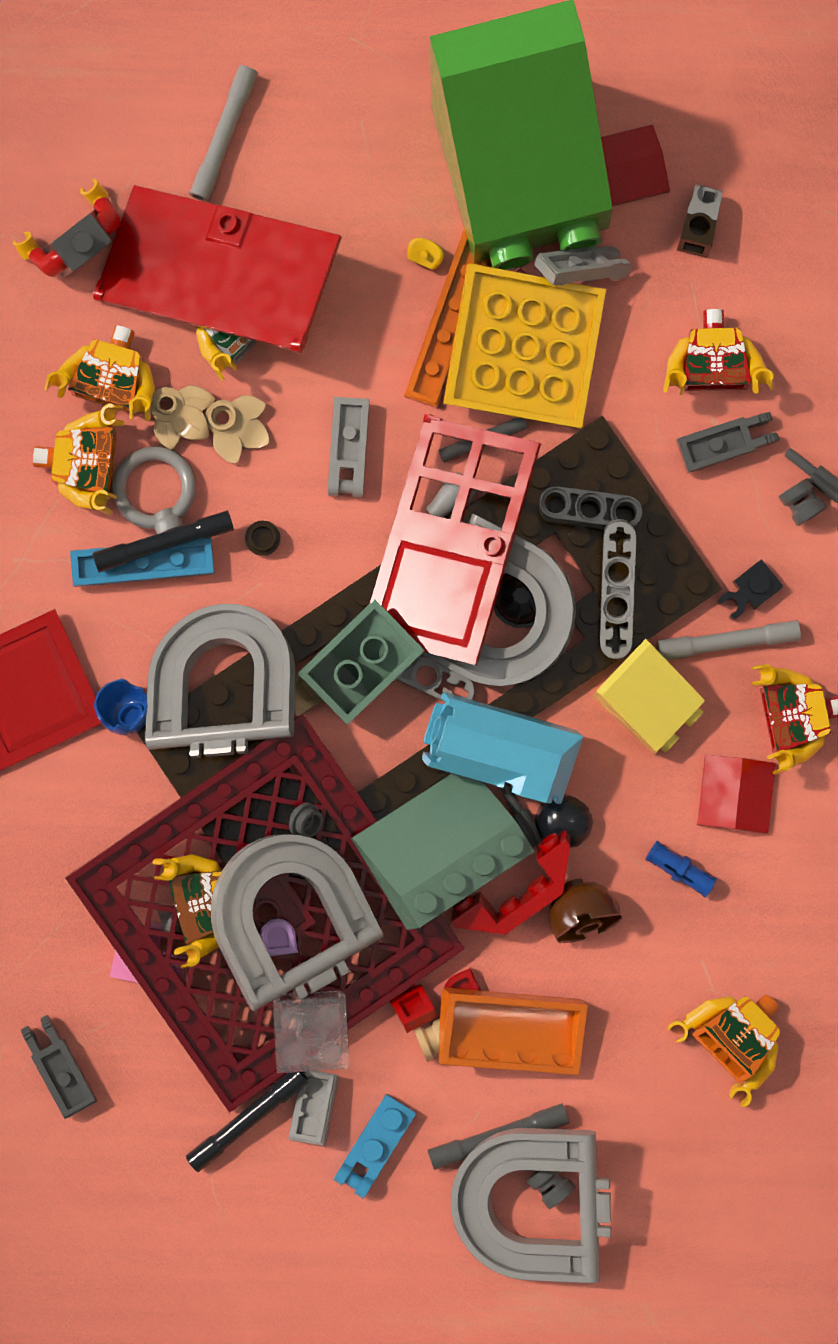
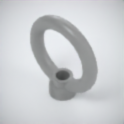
[112,447,196,534]

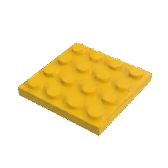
[443,263,606,429]

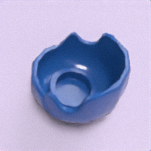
[94,679,148,736]

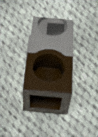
[677,184,723,258]

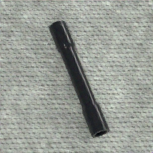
[93,510,234,573]
[186,1066,310,1172]

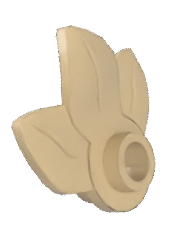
[150,385,215,450]
[205,395,270,464]

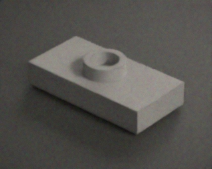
[288,1069,340,1147]

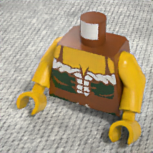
[153,854,256,968]

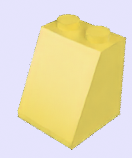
[592,639,705,754]

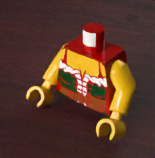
[663,309,773,395]
[752,664,838,775]

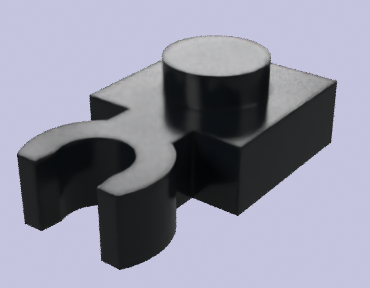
[717,559,784,620]

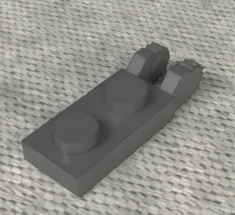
[676,412,780,474]
[21,1015,98,1119]

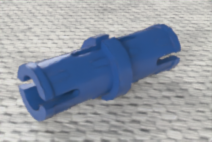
[645,841,717,898]

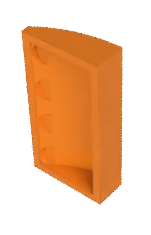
[439,988,588,1075]

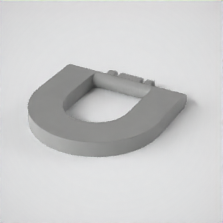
[422,513,576,686]
[145,604,295,758]
[211,834,383,1011]
[451,1128,612,1283]

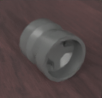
[779,478,827,526]
[526,1171,576,1209]

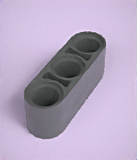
[538,486,642,532]

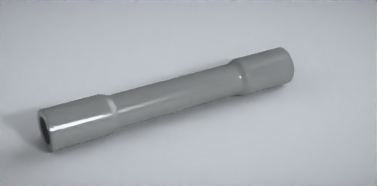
[189,65,258,202]
[657,620,801,660]

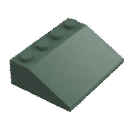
[351,773,535,930]

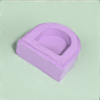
[259,918,298,956]

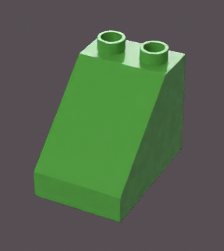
[429,0,613,270]

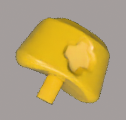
[407,238,444,270]

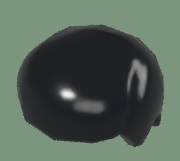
[535,794,593,848]

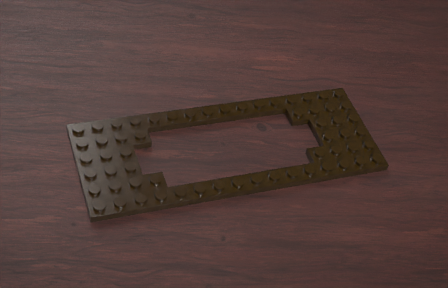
[137,416,722,877]

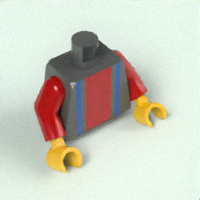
[12,179,120,278]

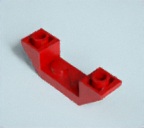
[451,830,570,935]

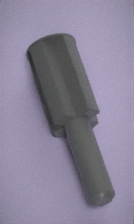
[785,448,838,503]
[500,782,543,849]

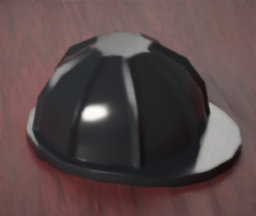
[494,573,536,628]

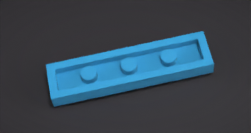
[70,538,215,587]

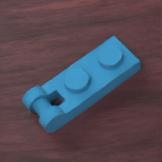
[333,1094,416,1199]

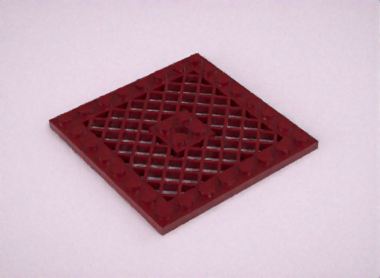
[65,713,465,1113]

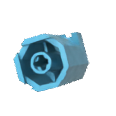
[422,692,584,804]

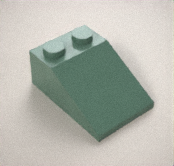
[298,599,425,725]

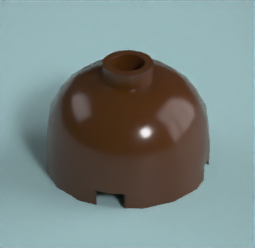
[549,878,622,943]

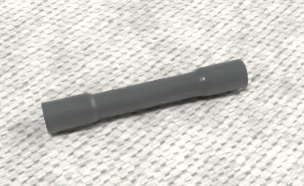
[427,1103,570,1170]

